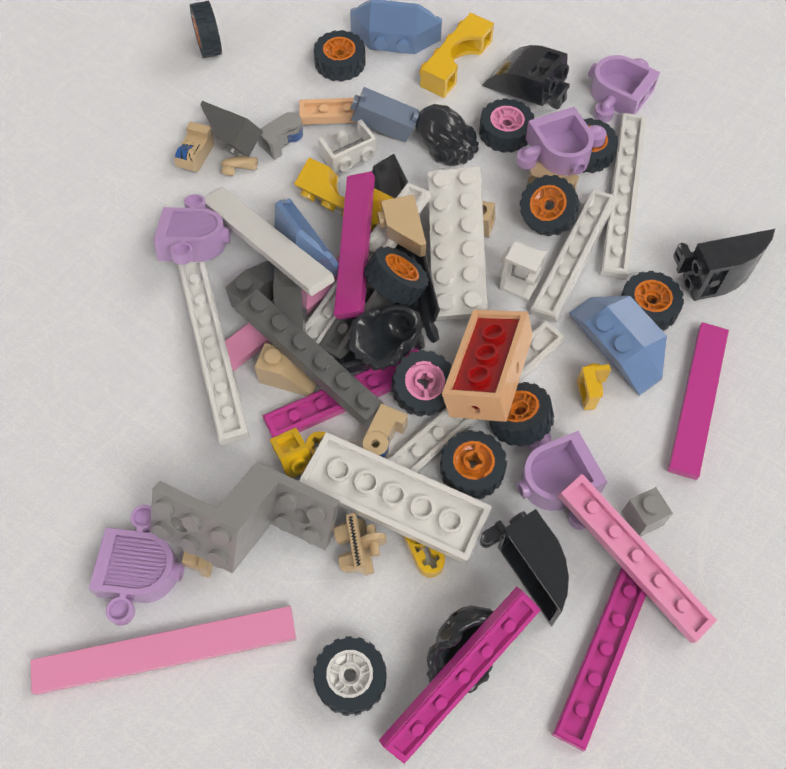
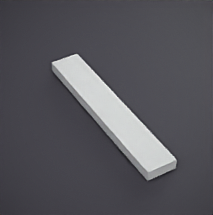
[530,189,617,323]

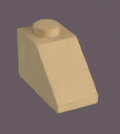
[377,194,426,257]
[255,343,317,396]

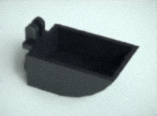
[482,45,570,109]
[673,228,776,301]
[480,509,569,627]

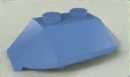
[350,0,442,54]
[274,198,339,276]
[569,296,667,396]

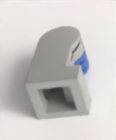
[258,112,303,160]

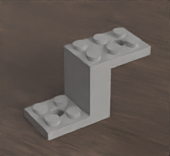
[150,462,340,574]

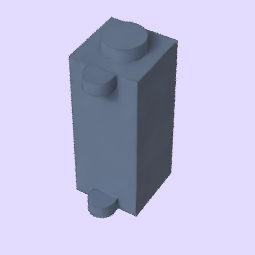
[350,87,419,143]

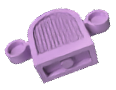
[588,55,661,123]
[516,106,606,175]
[154,194,231,265]
[516,431,607,530]
[89,505,184,626]

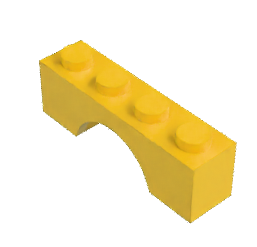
[419,12,494,98]
[294,157,393,231]

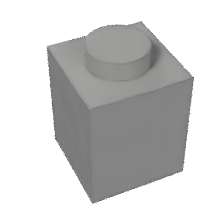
[622,487,673,537]

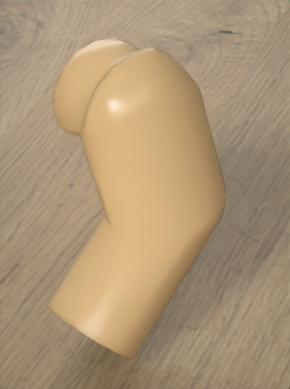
[221,155,258,176]

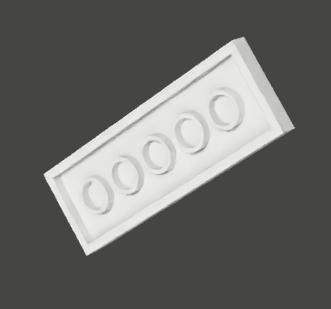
[428,166,488,321]
[299,432,492,565]

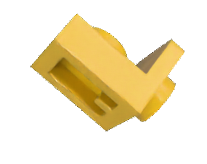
[577,363,611,410]
[269,427,312,478]

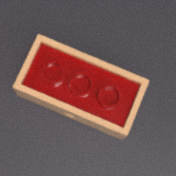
[442,310,533,422]

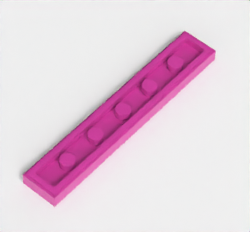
[334,171,375,320]
[667,322,729,480]
[262,348,419,438]
[552,567,646,752]
[379,586,541,764]

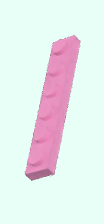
[557,474,717,643]

